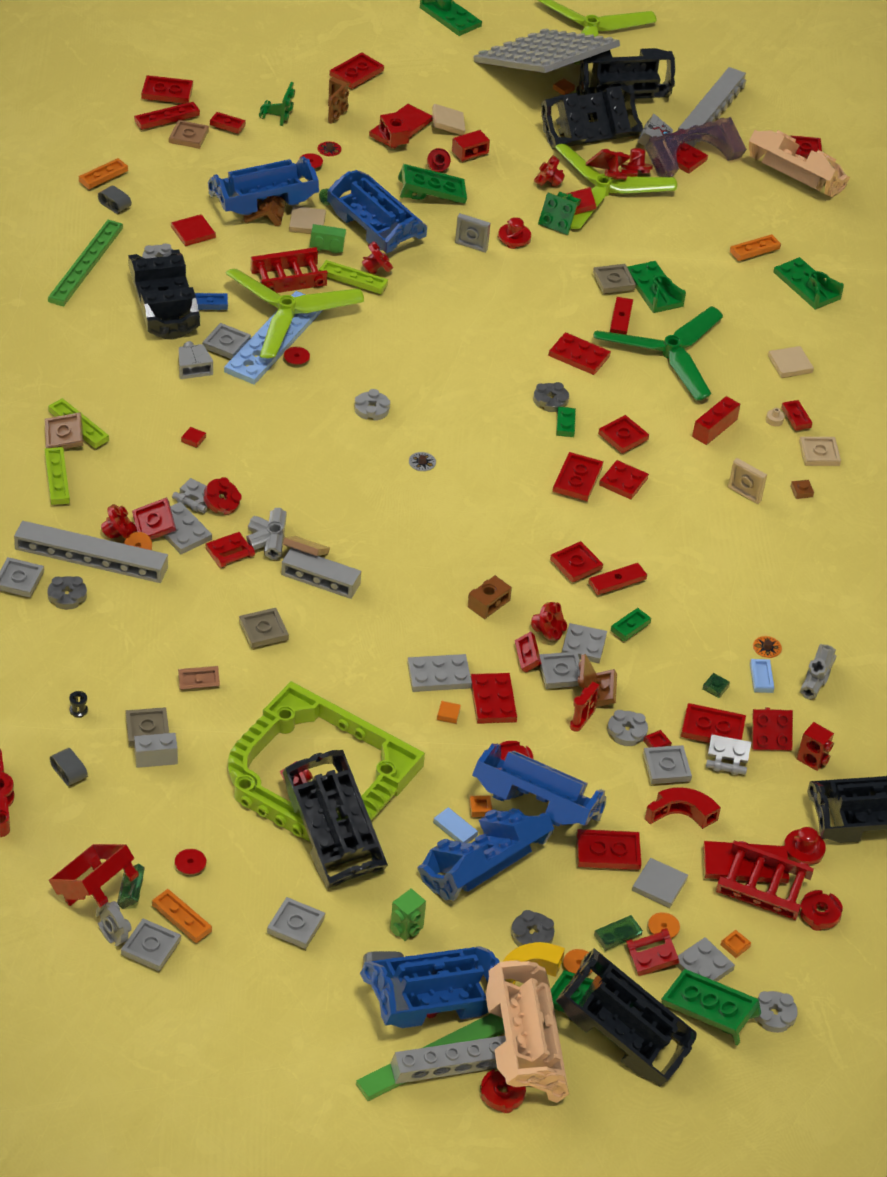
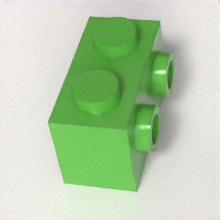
[309,224,346,253]
[390,889,426,941]

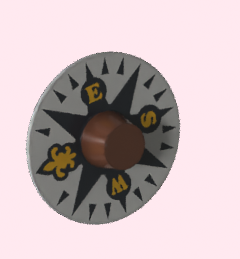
[409,452,436,471]

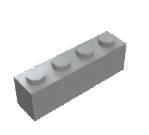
[281,548,361,599]

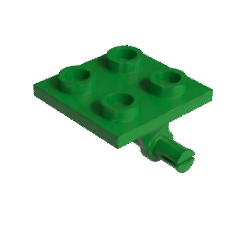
[259,82,295,126]
[538,192,581,235]

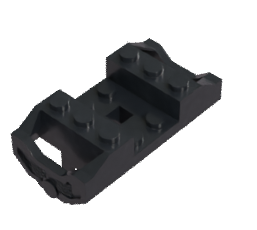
[576,48,675,99]
[541,86,643,149]
[128,249,200,339]
[282,750,388,889]
[807,776,887,843]
[556,948,697,1087]

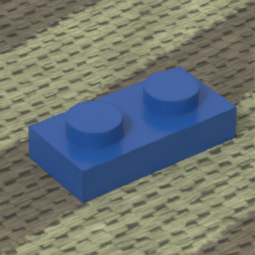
[195,293,228,310]

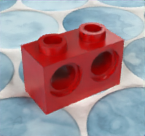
[797,722,834,771]

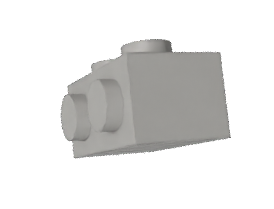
[134,733,178,768]

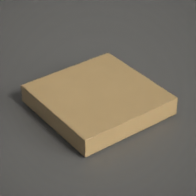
[432,104,465,135]
[289,206,326,234]
[768,346,814,378]
[799,437,841,466]
[728,458,767,504]

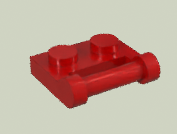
[205,532,255,568]
[570,682,600,732]
[626,928,680,976]

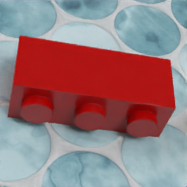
[692,396,741,445]

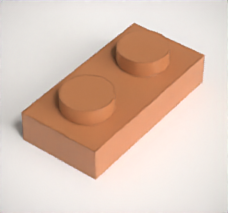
[178,666,220,689]

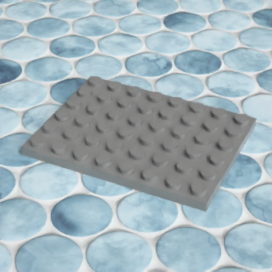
[473,29,620,73]

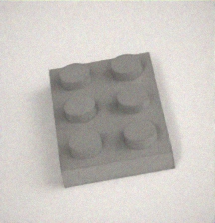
[163,502,212,555]
[407,654,472,692]

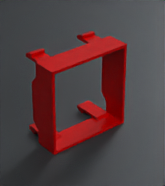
[48,844,139,908]

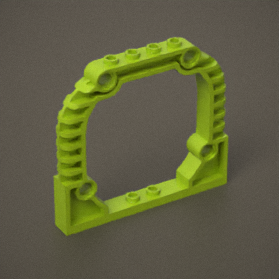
[228,681,425,842]

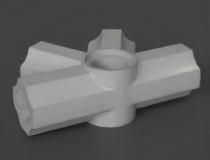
[246,508,287,560]
[800,644,836,700]

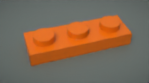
[79,158,128,189]
[730,234,781,261]
[152,889,212,943]

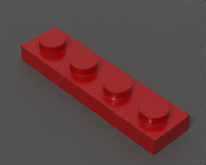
[134,102,200,130]

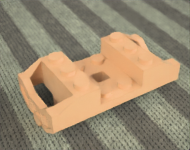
[748,130,850,197]
[486,960,569,1103]

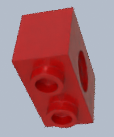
[379,112,411,147]

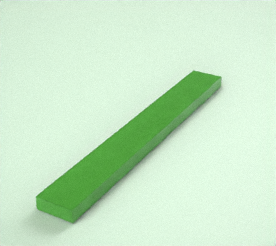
[48,219,123,307]
[356,1013,505,1101]

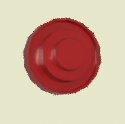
[427,148,451,172]

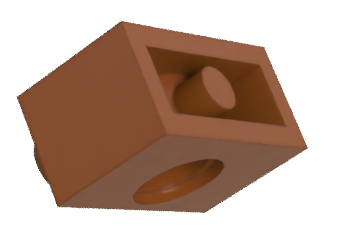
[468,575,512,619]

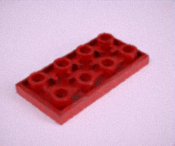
[369,104,433,149]
[703,841,789,884]

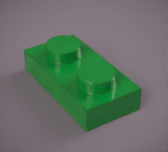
[556,407,576,437]
[611,607,651,642]

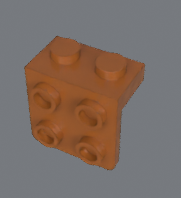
[328,77,349,124]
[243,196,285,226]
[578,654,617,707]

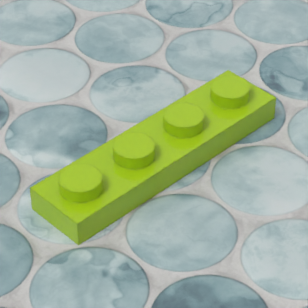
[319,260,388,294]
[48,398,109,449]
[45,447,70,505]

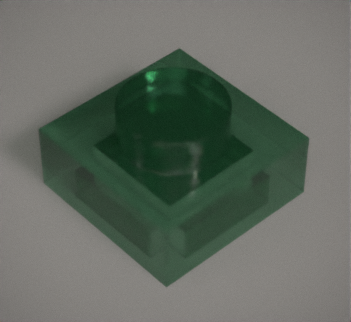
[702,673,730,698]

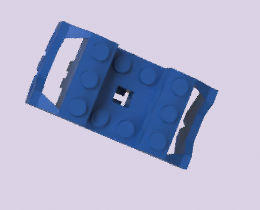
[208,156,319,215]
[327,170,427,253]
[472,743,606,826]
[417,808,554,901]
[360,946,505,1028]

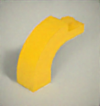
[503,942,565,985]

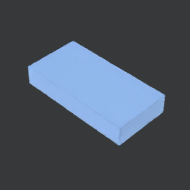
[750,659,775,693]
[433,807,478,843]

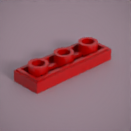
[610,297,633,335]
[588,563,647,595]

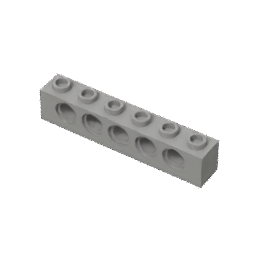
[391,1036,506,1084]

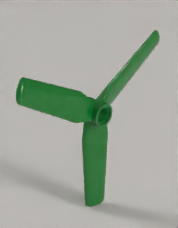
[593,306,723,401]

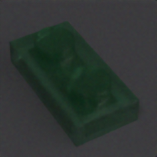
[117,864,145,909]
[594,915,643,951]

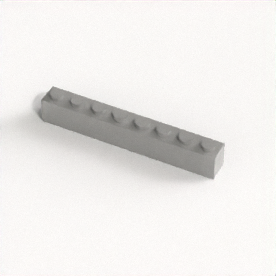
[676,67,746,147]
[14,521,168,583]

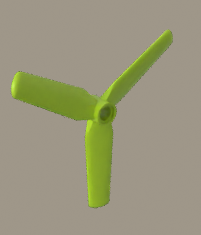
[538,0,657,65]
[555,144,677,229]
[226,269,364,359]

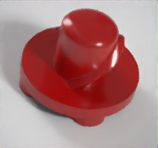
[621,148,653,173]
[534,155,565,187]
[498,217,531,249]
[362,241,393,274]
[101,504,137,538]
[531,602,567,641]
[784,827,826,864]

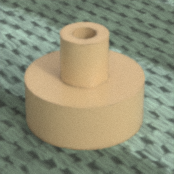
[766,408,785,426]

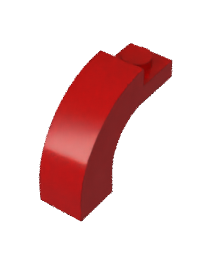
[645,787,721,829]

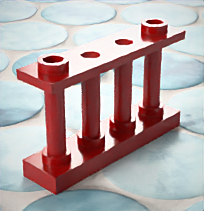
[250,247,328,293]
[716,840,814,920]

